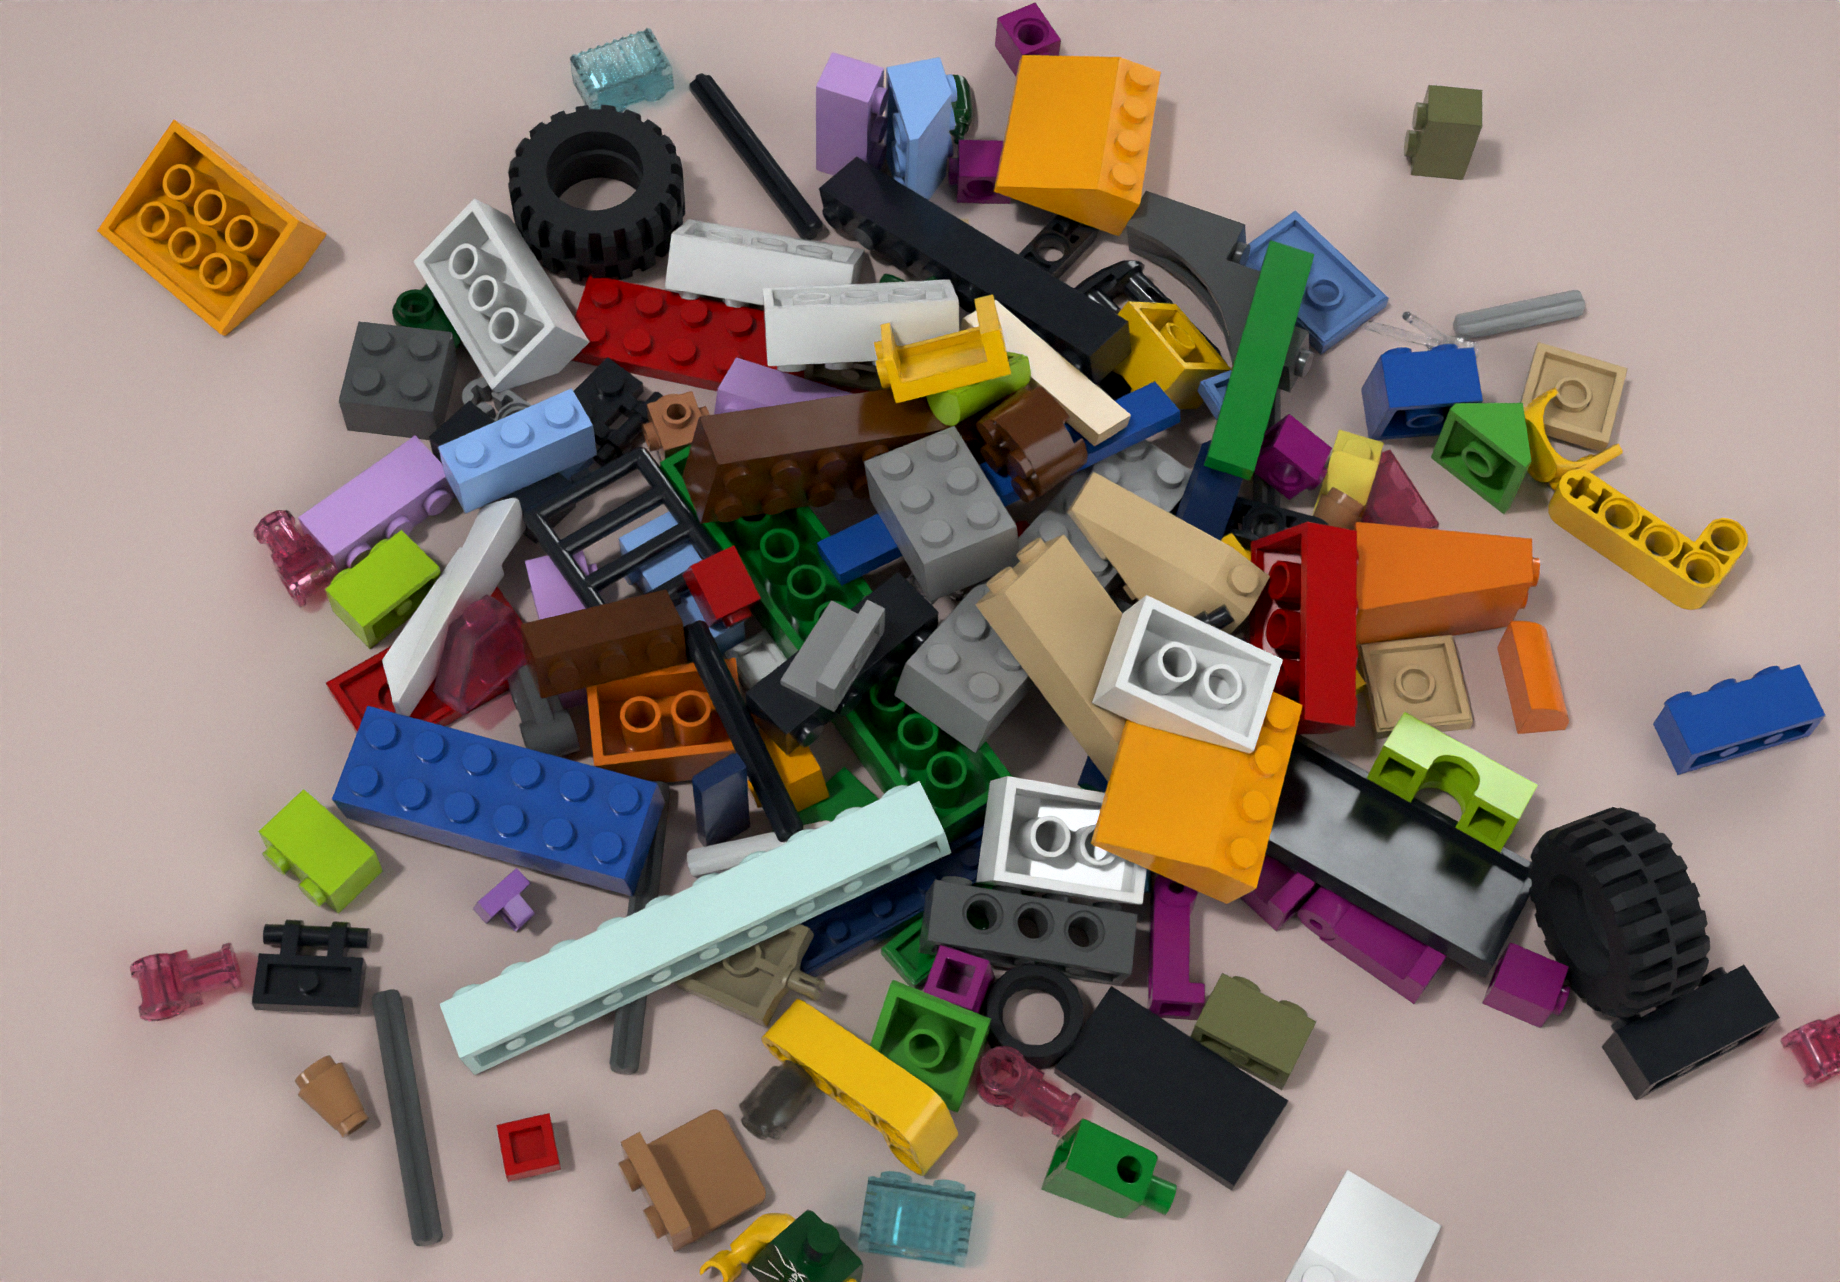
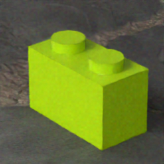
[325,530,441,649]
[258,789,383,914]

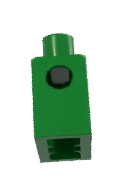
[1041,1118,1177,1218]

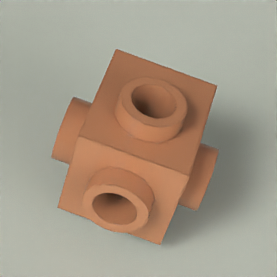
[642,391,710,461]

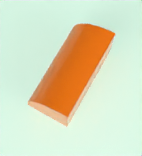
[1497,621,1569,734]

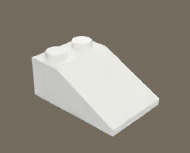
[1092,595,1283,753]
[976,776,1147,905]
[1285,1170,1441,1282]

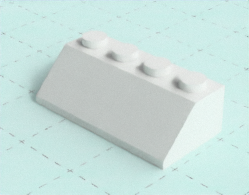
[413,198,590,392]
[665,219,865,308]
[763,280,959,372]

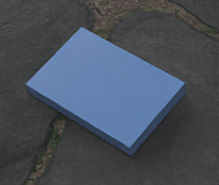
[1245,210,1389,354]

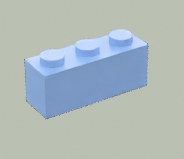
[438,388,597,514]
[619,512,745,663]

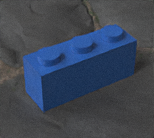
[1653,664,1826,775]

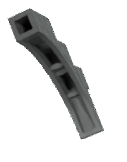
[1126,191,1314,393]

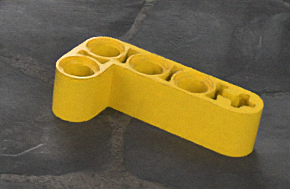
[1548,469,1748,610]
[761,999,958,1176]

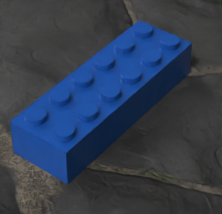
[332,706,665,896]

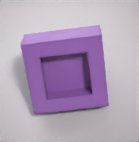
[473,868,535,932]

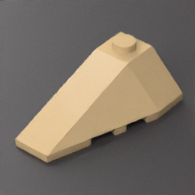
[1067,472,1270,635]

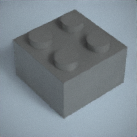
[339,321,458,440]

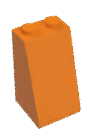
[1353,522,1540,647]

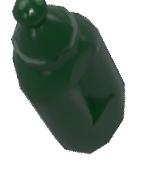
[949,75,973,145]

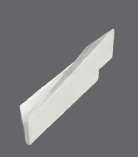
[382,498,526,717]

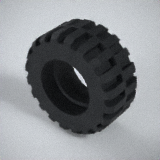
[508,105,685,281]
[1528,807,1710,1018]

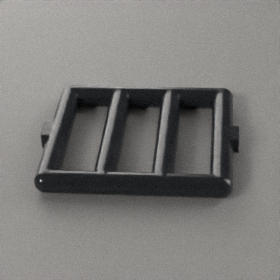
[523,447,722,609]

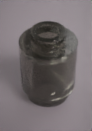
[739,1060,816,1140]

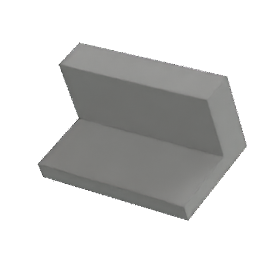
[780,600,885,712]

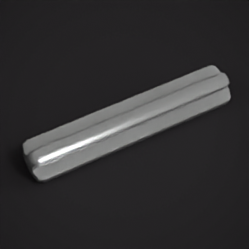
[1453,290,1585,341]

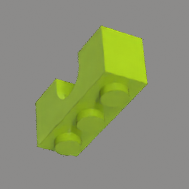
[1367,712,1538,852]

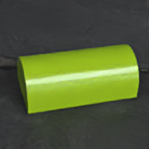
[926,352,1031,426]

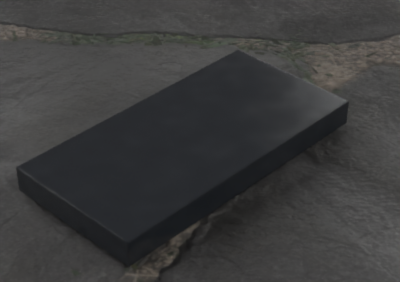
[1054,986,1289,1191]

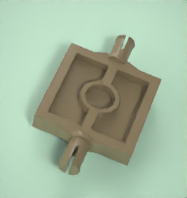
[674,924,825,1027]

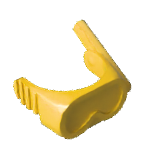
[1524,387,1623,490]

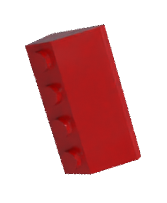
[1249,522,1359,734]

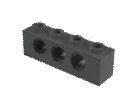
[918,876,1137,986]

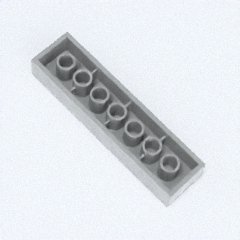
[894,439,1192,753]

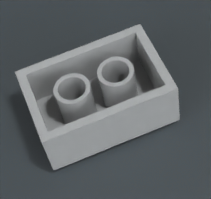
[864,426,1020,602]

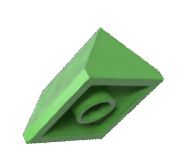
[1431,403,1532,514]
[870,980,991,1113]

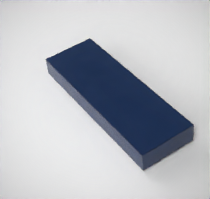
[692,753,750,847]

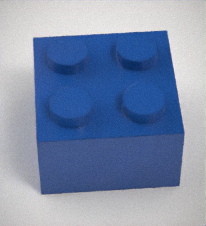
[1361,344,1483,440]

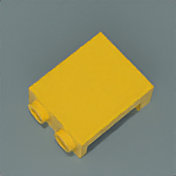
[874,294,1011,403]

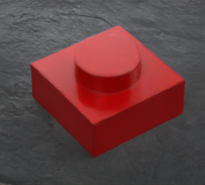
[496,1113,561,1182]

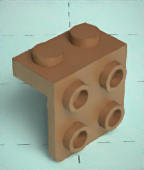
[617,1109,766,1252]

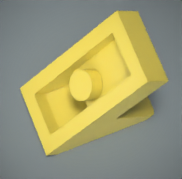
[1312,429,1384,518]

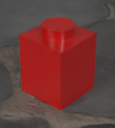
[682,545,761,629]

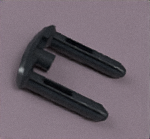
[1074,260,1222,400]

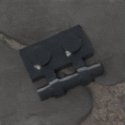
[573,357,663,467]
[252,919,371,1014]

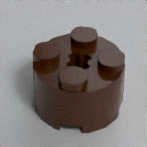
[976,384,1088,503]

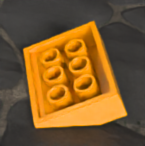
[994,55,1161,236]
[97,120,327,336]
[1091,692,1303,904]

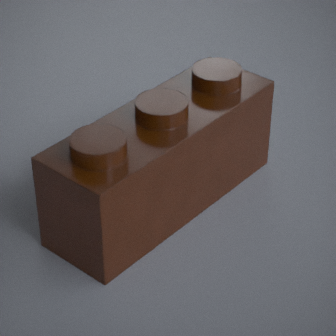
[520,589,687,699]

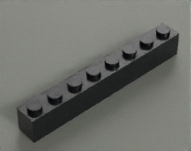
[819,156,1131,385]

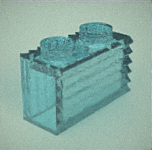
[570,28,674,113]
[858,1171,976,1268]

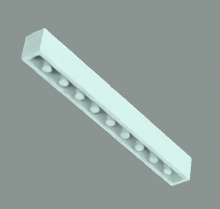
[440,781,951,1075]

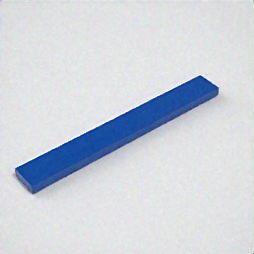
[817,381,1181,586]

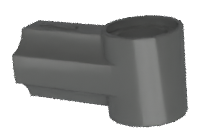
[507,665,581,757]

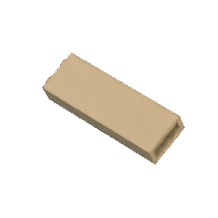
[975,534,1126,781]

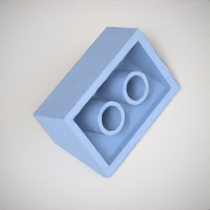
[884,57,957,200]

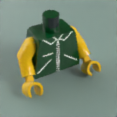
[699,1209,863,1282]

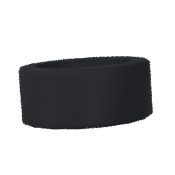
[984,964,1083,1070]

